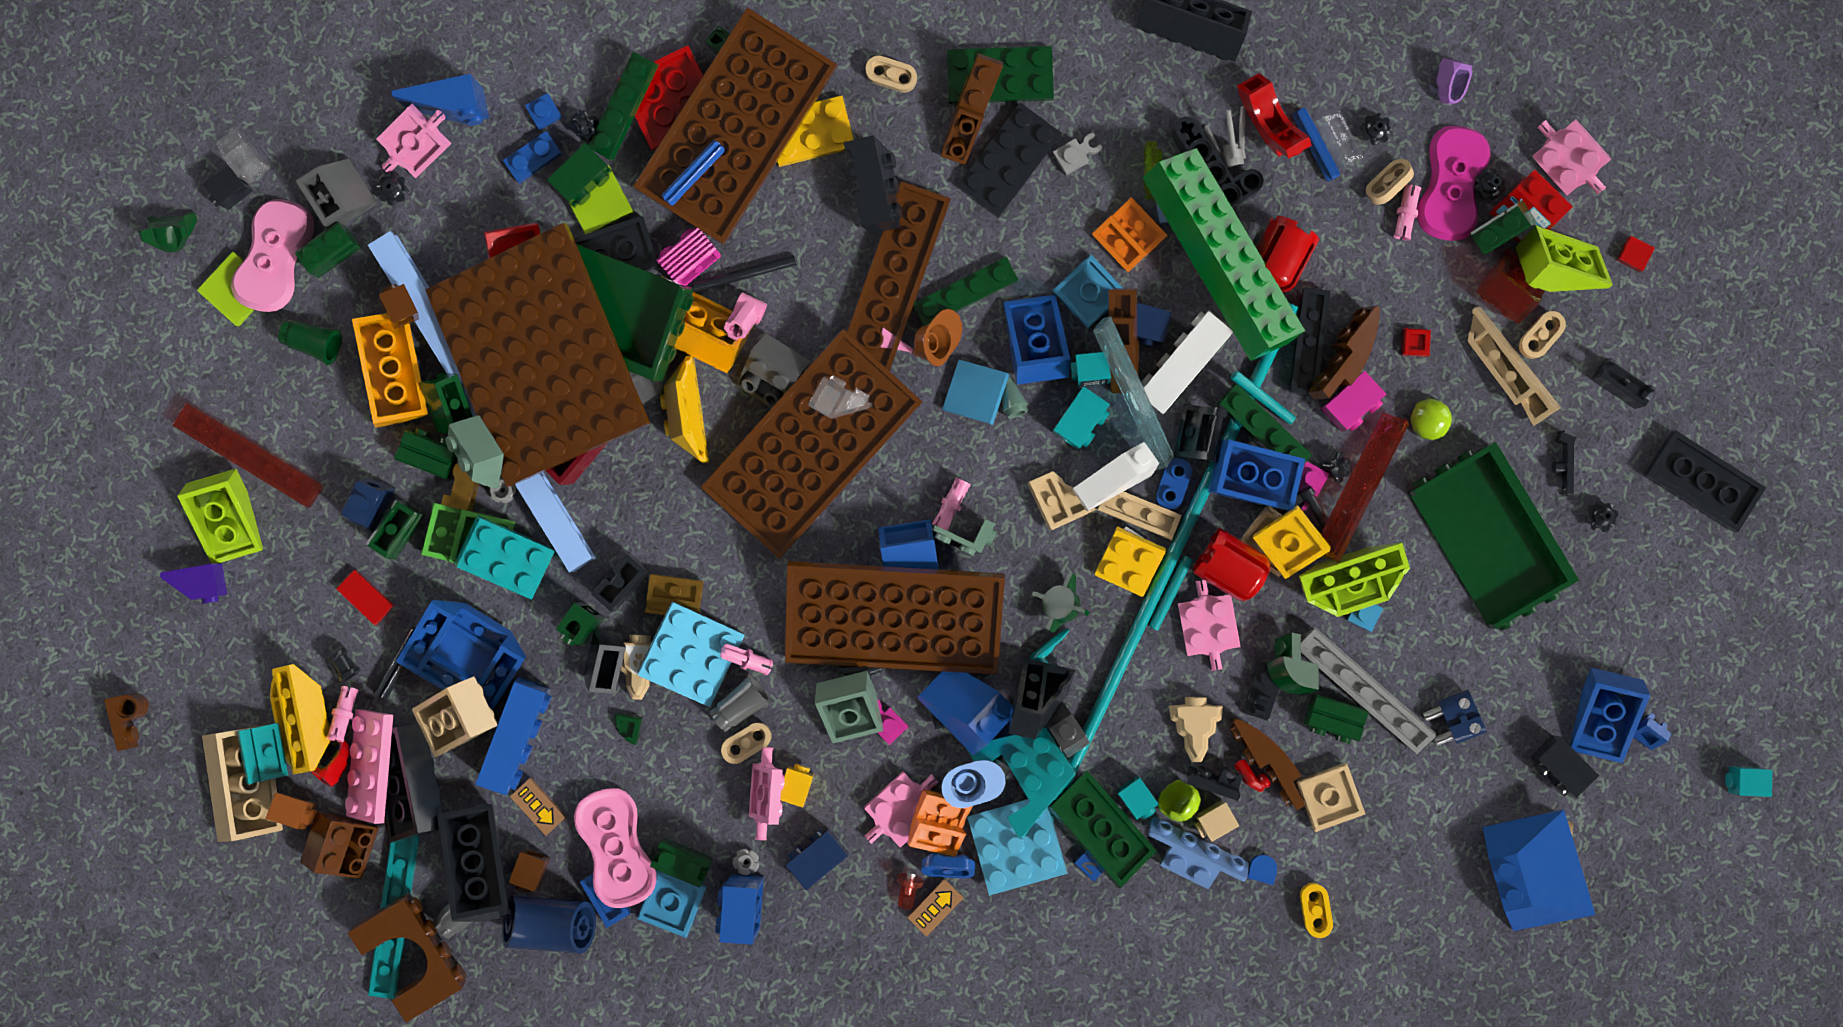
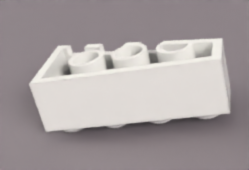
[1139,309,1233,414]

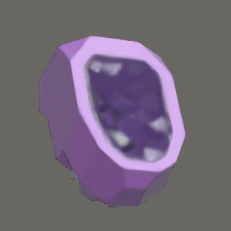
[1436,57,1472,105]

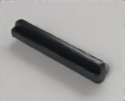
[373,627,416,700]

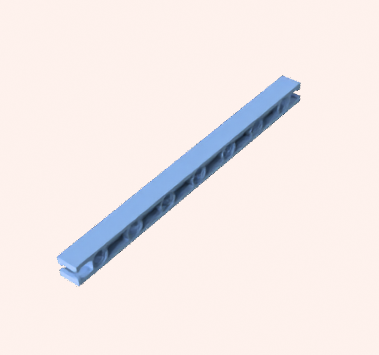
[368,231,596,572]

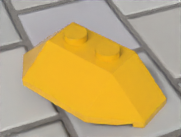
[660,356,709,463]
[270,664,330,774]

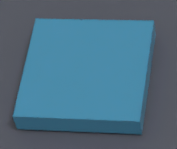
[1052,255,1122,329]
[942,360,1009,425]
[637,870,707,938]

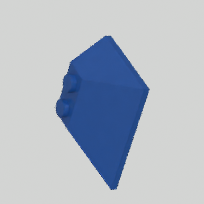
[396,600,526,711]
[1483,809,1595,931]

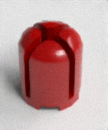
[1256,215,1320,292]
[1193,528,1270,602]

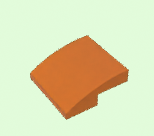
[1092,197,1168,272]
[907,789,972,857]

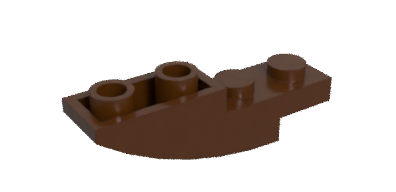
[941,53,1003,165]
[1107,288,1139,394]
[1308,305,1380,399]
[1229,717,1306,810]

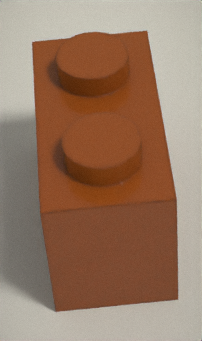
[265,792,318,830]

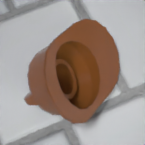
[912,309,962,367]

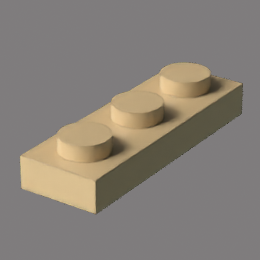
[1097,491,1182,540]

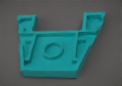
[967,727,1076,839]

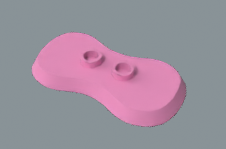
[231,199,314,312]
[574,788,656,908]

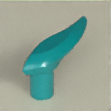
[1029,628,1070,663]

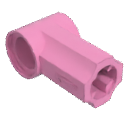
[724,292,767,340]

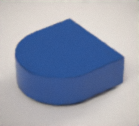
[1247,854,1277,885]

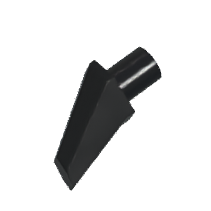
[838,665,882,679]

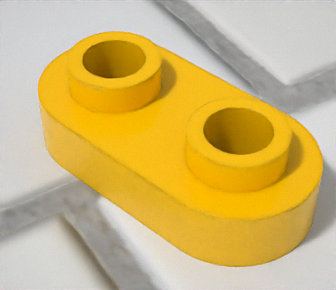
[1300,883,1333,938]

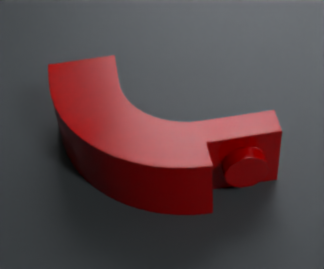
[1237,73,1311,159]

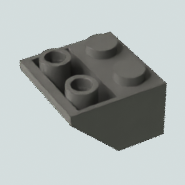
[296,159,378,228]
[736,334,811,408]

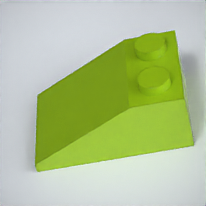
[1515,226,1613,292]
[177,468,263,564]

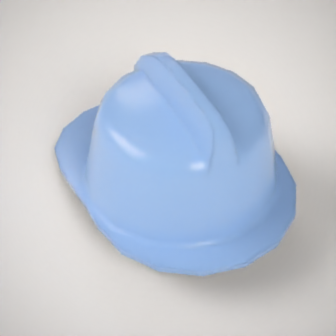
[941,760,1006,808]

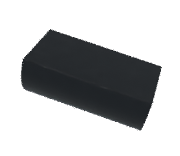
[583,630,626,694]

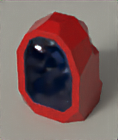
[310,739,350,788]

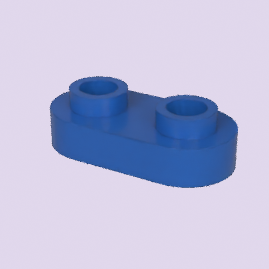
[1155,458,1192,510]
[921,853,975,879]

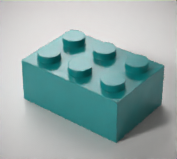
[455,515,555,600]

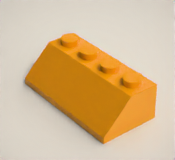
[661,276,754,373]
[352,313,428,428]

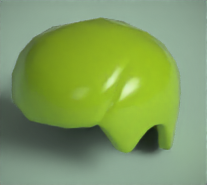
[1410,398,1452,440]
[1158,780,1201,822]

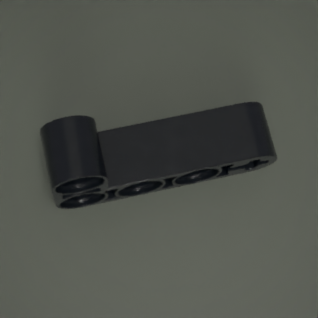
[1172,116,1264,209]

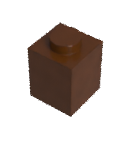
[379,284,419,330]
[509,848,550,893]

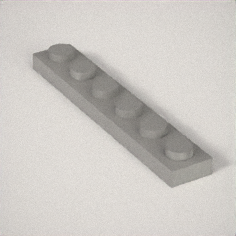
[1301,626,1436,754]

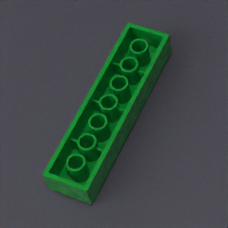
[1143,148,1305,361]

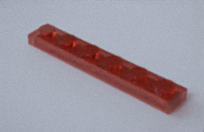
[172,403,324,508]
[1321,413,1409,562]

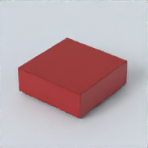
[1616,236,1655,273]
[1401,328,1431,357]

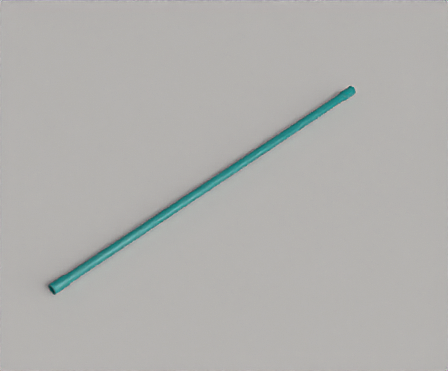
[1050,303,1299,821]

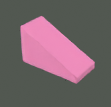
[881,328,913,353]

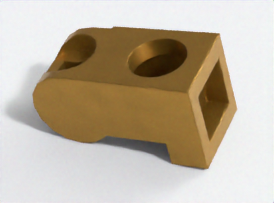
[441,463,479,511]

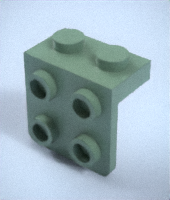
[932,519,997,556]

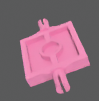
[376,104,452,178]
[1532,119,1611,195]
[1178,580,1240,671]
[749,747,784,840]
[864,771,939,847]

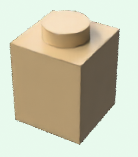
[1194,800,1239,842]

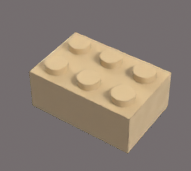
[412,676,497,757]

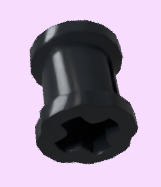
[325,648,361,684]

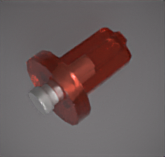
[897,871,924,910]

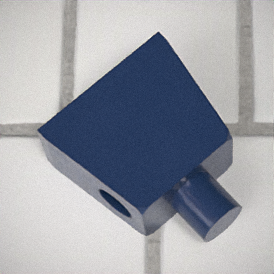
[341,477,396,533]

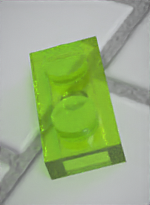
[1143,141,1162,199]

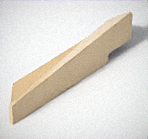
[1468,307,1561,426]

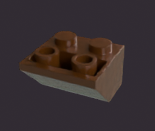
[300,811,379,879]

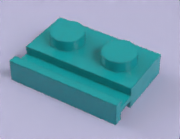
[237,723,288,784]

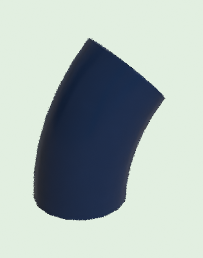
[502,895,596,954]

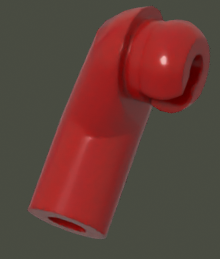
[1234,759,1271,792]

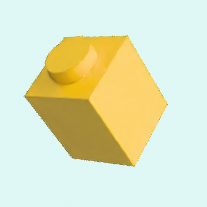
[780,764,814,807]

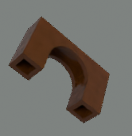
[347,892,466,1023]

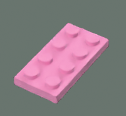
[345,709,393,824]

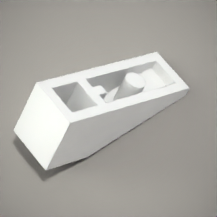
[1073,442,1159,511]

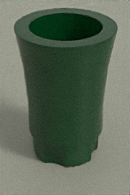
[278,319,342,365]

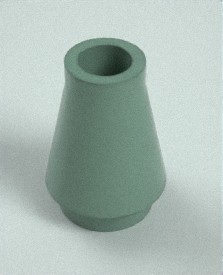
[1001,377,1028,419]

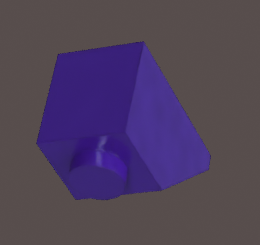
[160,564,227,604]

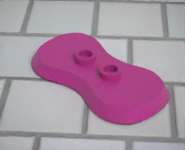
[1417,126,1490,241]

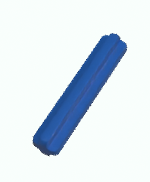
[1292,107,1340,181]
[662,140,725,206]

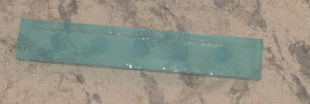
[1093,316,1174,470]

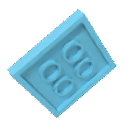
[637,601,745,707]
[968,799,1068,896]

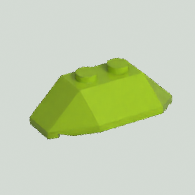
[1299,542,1410,617]

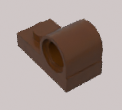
[104,693,149,751]

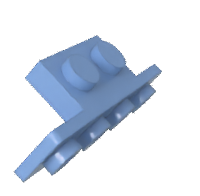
[1148,817,1249,889]

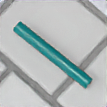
[1230,370,1296,425]
[1149,555,1193,631]

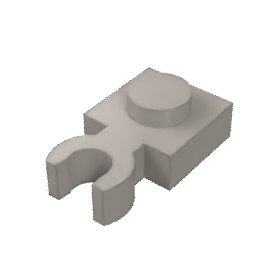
[1052,133,1102,176]

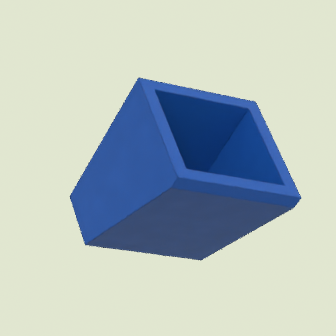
[878,519,939,570]

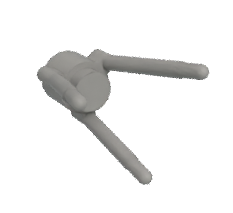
[1204,106,1246,169]

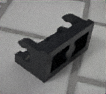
[1591,357,1656,409]

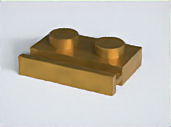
[645,574,704,615]

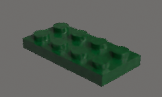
[947,46,1054,104]
[1047,770,1157,888]

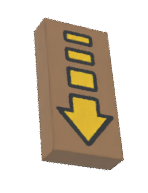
[510,777,567,836]
[907,878,964,937]

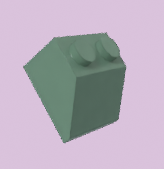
[446,415,504,489]
[815,671,883,744]

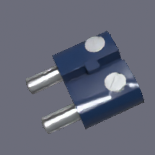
[1423,690,1487,745]

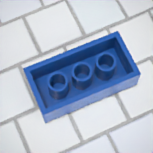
[475,677,552,796]

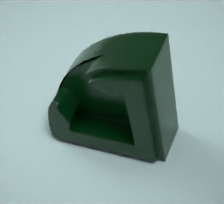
[615,713,642,745]

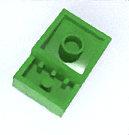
[420,502,515,563]

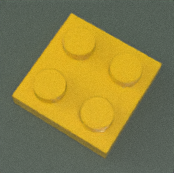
[1253,506,1330,579]
[1094,527,1166,597]

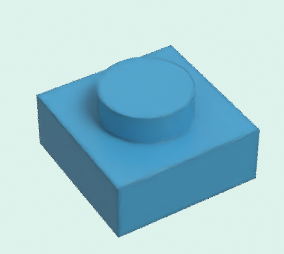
[1346,605,1383,632]

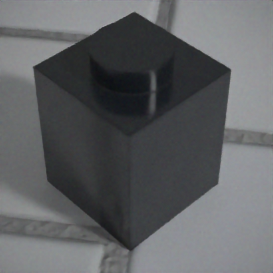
[203,165,253,210]

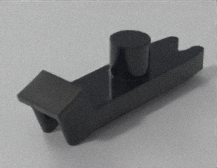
[1552,430,1576,496]

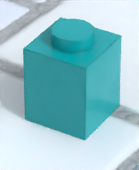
[1725,766,1773,797]
[1116,776,1158,820]

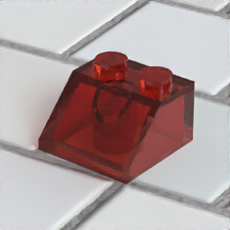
[1476,248,1545,324]

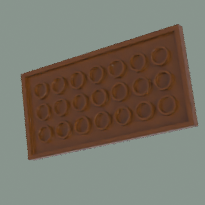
[633,7,838,245]
[701,329,923,559]
[785,561,1005,674]

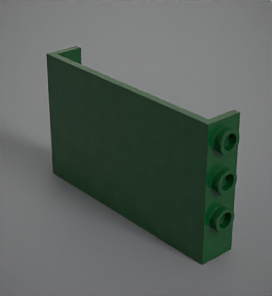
[540,233,694,381]
[1407,442,1579,631]

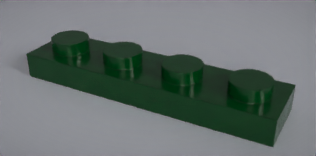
[589,51,659,161]
[913,257,1018,326]
[1217,384,1312,464]

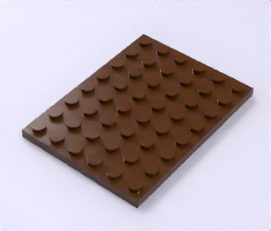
[425,223,650,487]

